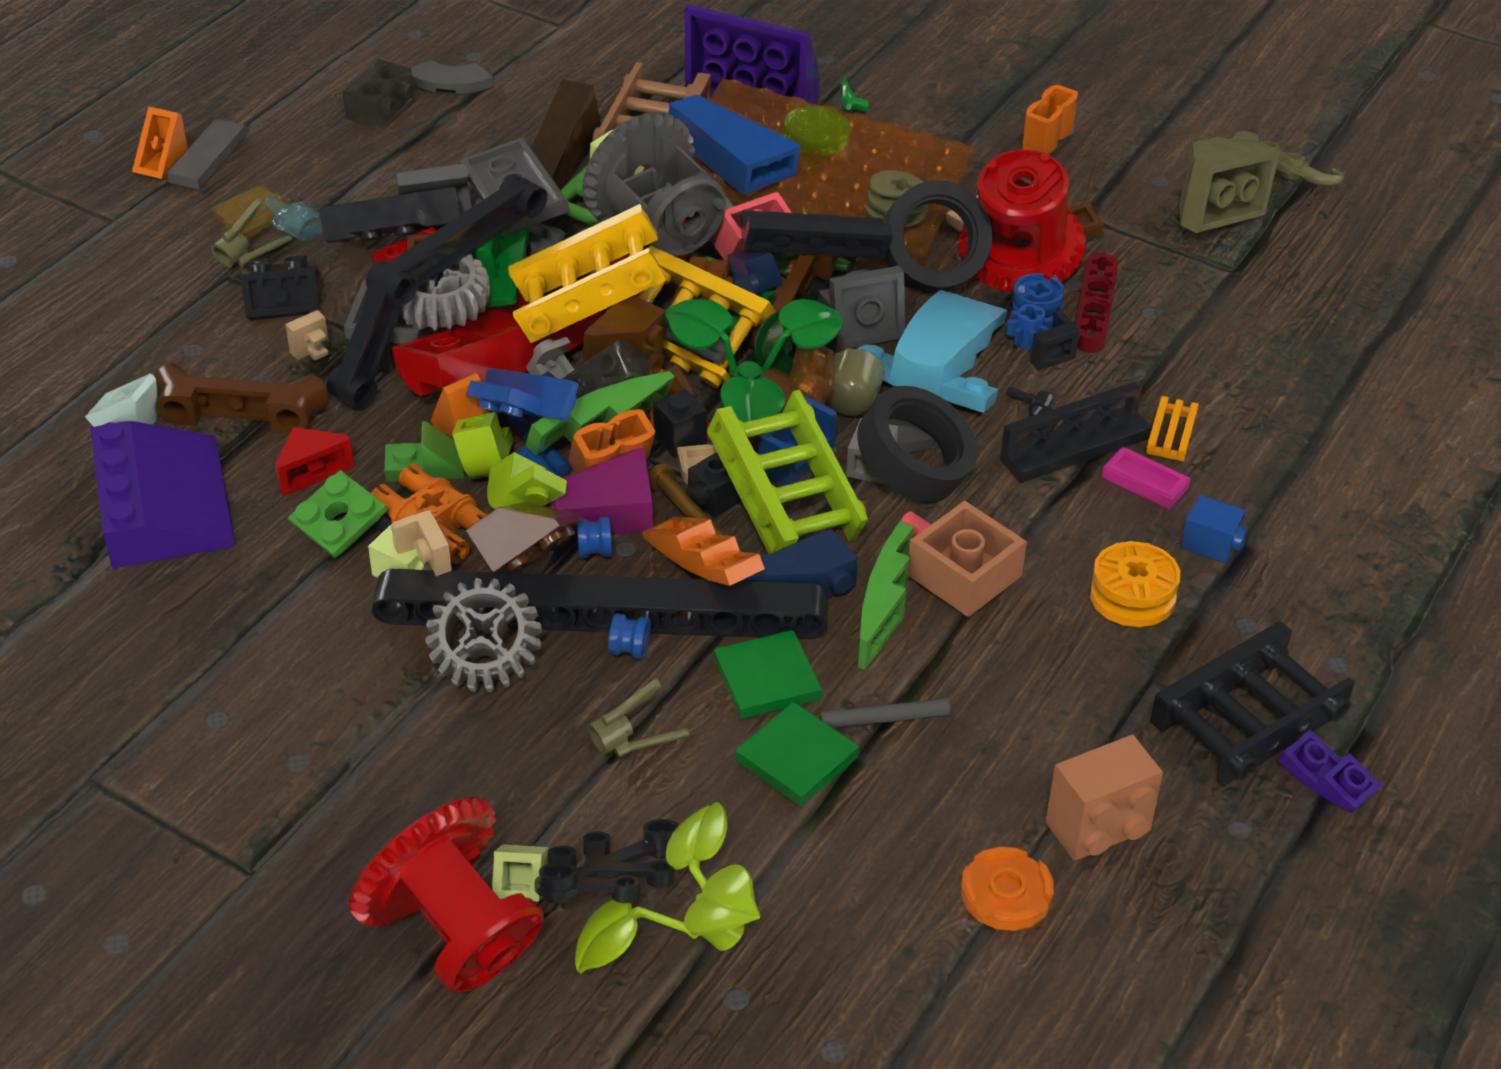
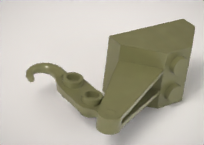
[1179,131,1344,233]

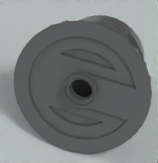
[582,112,726,257]

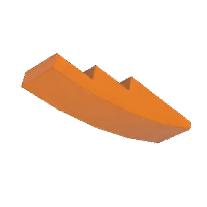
[642,516,765,586]

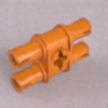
[371,463,488,564]

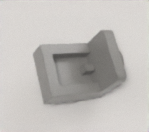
[526,337,582,392]

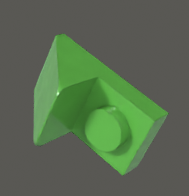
[385,421,465,482]

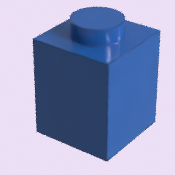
[1180,495,1248,564]

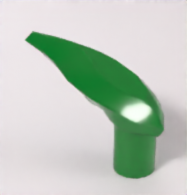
[840,76,870,113]

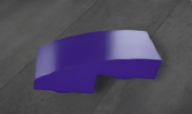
[1277,729,1382,813]

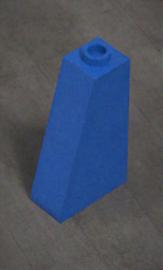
[668,94,801,195]

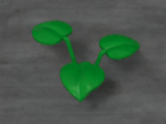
[665,299,844,439]

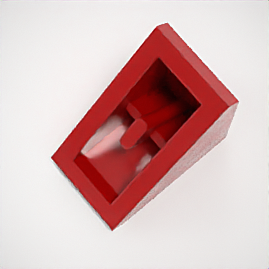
[275,427,354,497]

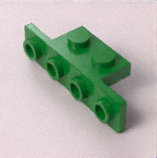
[471,226,530,308]

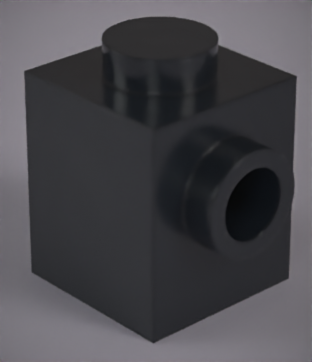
[653,389,707,458]
[687,452,742,518]

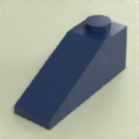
[741,528,858,599]

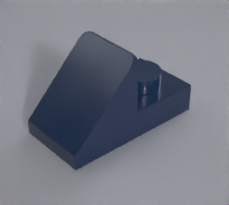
[727,252,782,295]

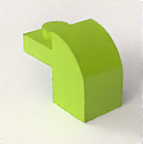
[452,412,514,480]
[487,452,567,509]

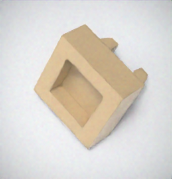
[285,310,329,360]

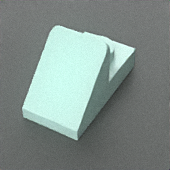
[85,373,159,427]

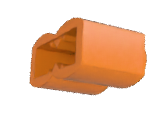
[1022,84,1078,154]
[569,409,656,473]

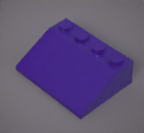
[684,4,819,121]
[90,421,235,569]

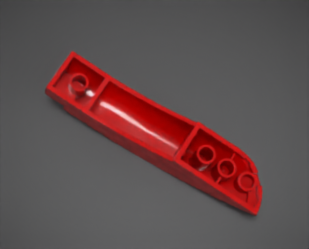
[392,218,692,396]

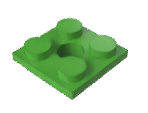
[288,470,388,558]

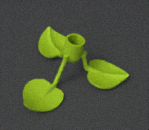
[575,802,760,975]

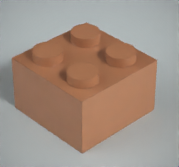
[909,500,1027,617]
[1045,734,1163,861]

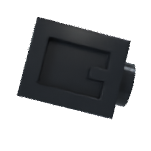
[1030,310,1080,371]

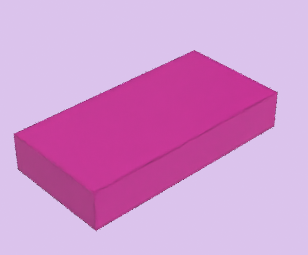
[1102,447,1191,510]

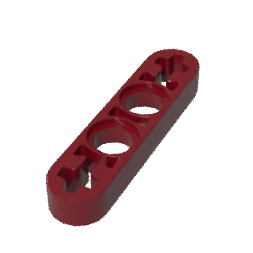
[1075,253,1118,353]

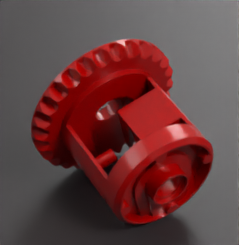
[959,149,1086,293]
[349,797,544,992]

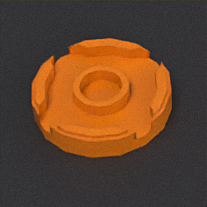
[961,846,1054,931]

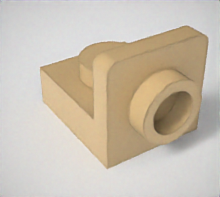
[391,510,452,576]

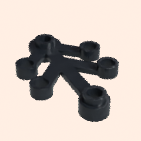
[534,819,679,903]

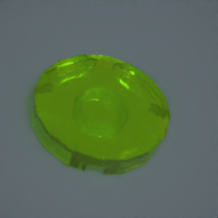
[784,106,851,155]

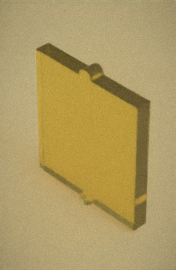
[211,185,294,238]

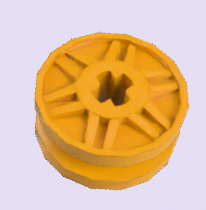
[1090,541,1180,628]

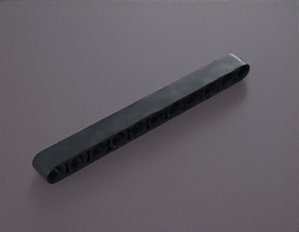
[371,569,828,639]

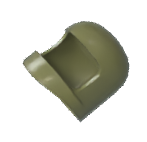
[823,349,885,417]

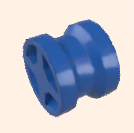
[577,516,612,559]
[608,613,651,659]

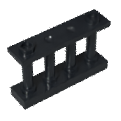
[1150,621,1355,788]

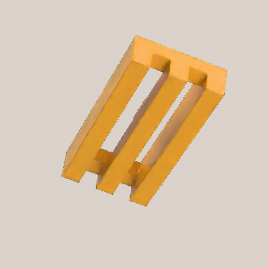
[1146,396,1199,462]

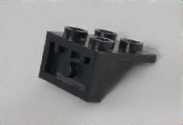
[240,255,320,318]

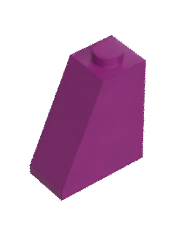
[546,448,653,538]

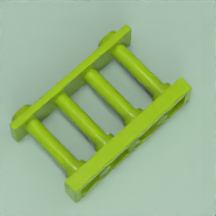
[707,390,868,554]

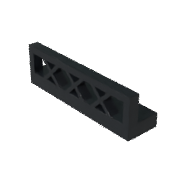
[740,210,893,259]
[1000,382,1152,483]

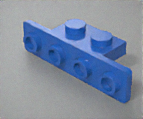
[466,368,579,421]

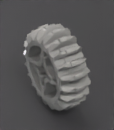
[398,253,490,331]
[425,577,542,692]

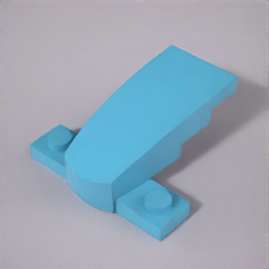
[857,290,1007,413]

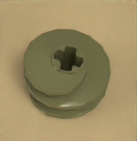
[866,170,929,227]

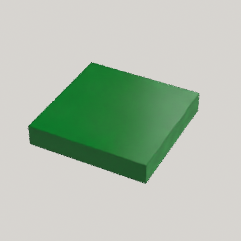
[713,630,822,720]
[735,702,859,807]

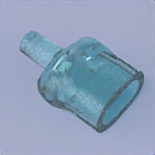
[264,196,322,241]

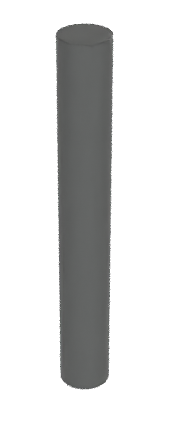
[819,698,950,728]

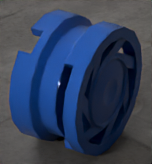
[1012,273,1064,319]

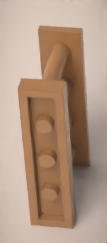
[593,62,711,141]

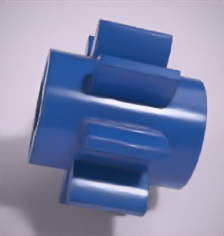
[1006,304,1053,350]

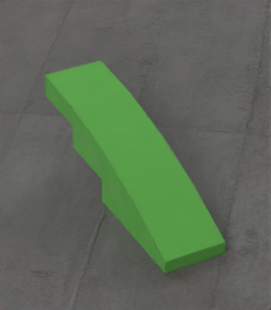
[525,371,675,456]
[858,521,914,670]

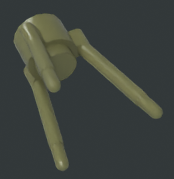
[211,198,292,268]
[587,679,690,758]

